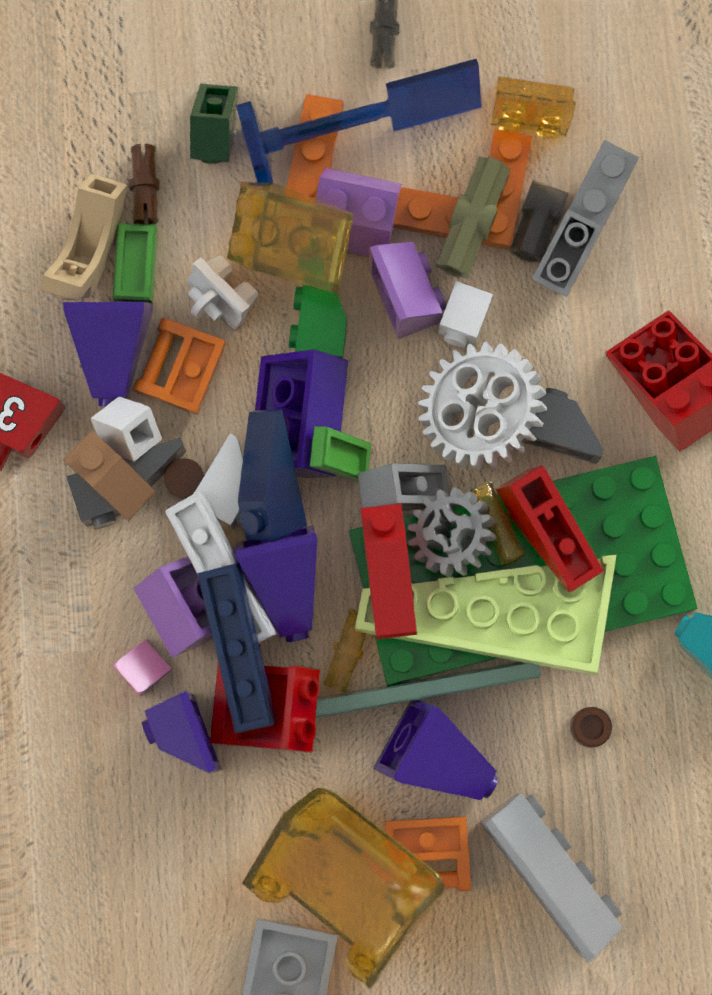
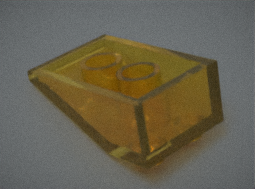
[227,181,354,293]

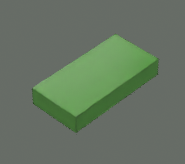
[112,223,158,304]
[310,426,371,482]

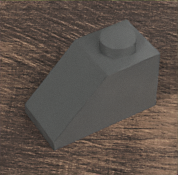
[521,388,604,464]

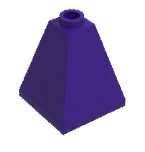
[63,302,153,406]
[235,526,317,642]
[373,700,498,800]

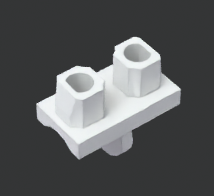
[186,255,258,331]

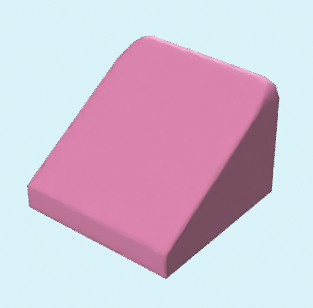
[113,639,172,696]

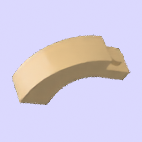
[41,174,127,301]

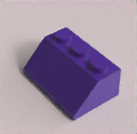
[255,349,349,478]

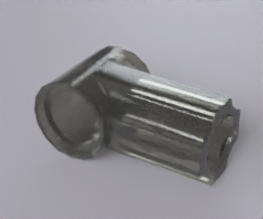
[510,180,569,263]

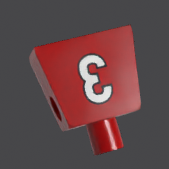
[0,373,66,471]

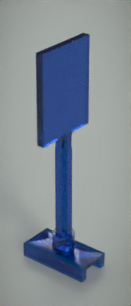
[236,59,482,189]

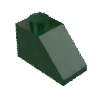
[190,84,238,164]

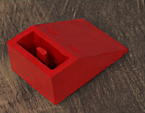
[605,310,712,452]

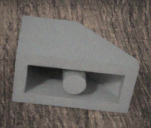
[358,463,450,511]

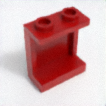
[210,663,320,752]

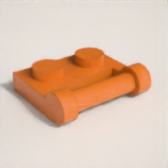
[132,318,226,416]
[385,816,471,896]

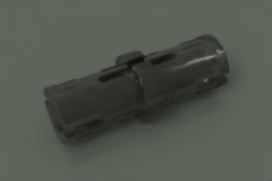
[370,0,400,69]

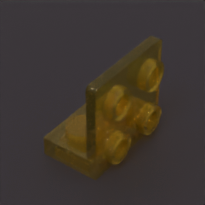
[491,76,576,139]

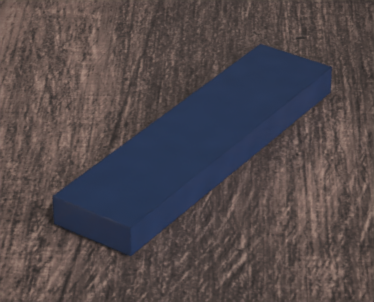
[198,563,277,733]

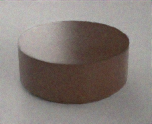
[164,458,205,499]
[570,707,612,748]

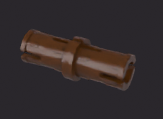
[129,144,160,225]

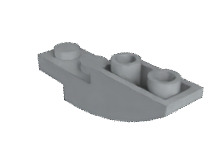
[532,140,639,297]

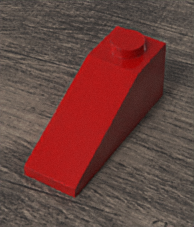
[495,465,604,592]
[361,504,417,640]

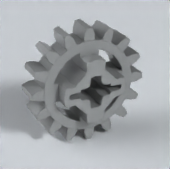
[408,487,496,577]

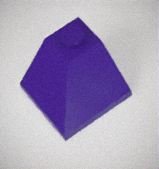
[142,691,222,773]

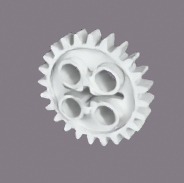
[418,342,547,470]

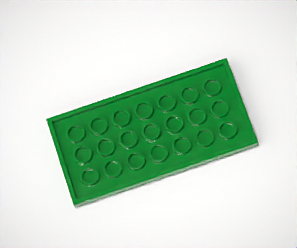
[349,455,698,686]

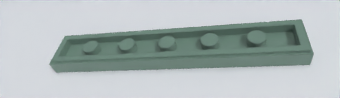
[316,662,542,718]

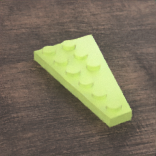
[355,555,616,676]

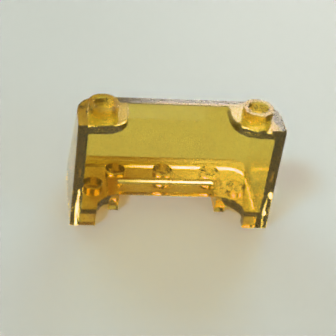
[242,788,445,989]

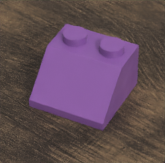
[312,168,402,257]
[369,242,446,339]
[133,557,213,658]

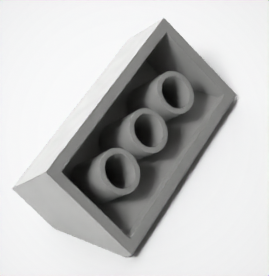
[480,792,623,963]

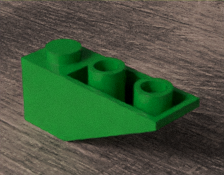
[289,237,347,358]

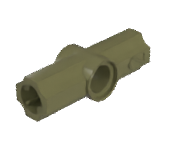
[436,157,511,279]

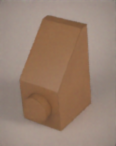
[63,430,156,521]

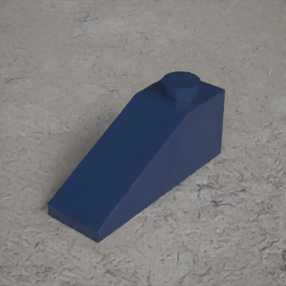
[237,409,307,541]

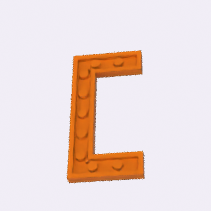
[283,94,532,250]

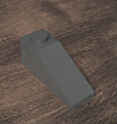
[66,437,186,529]

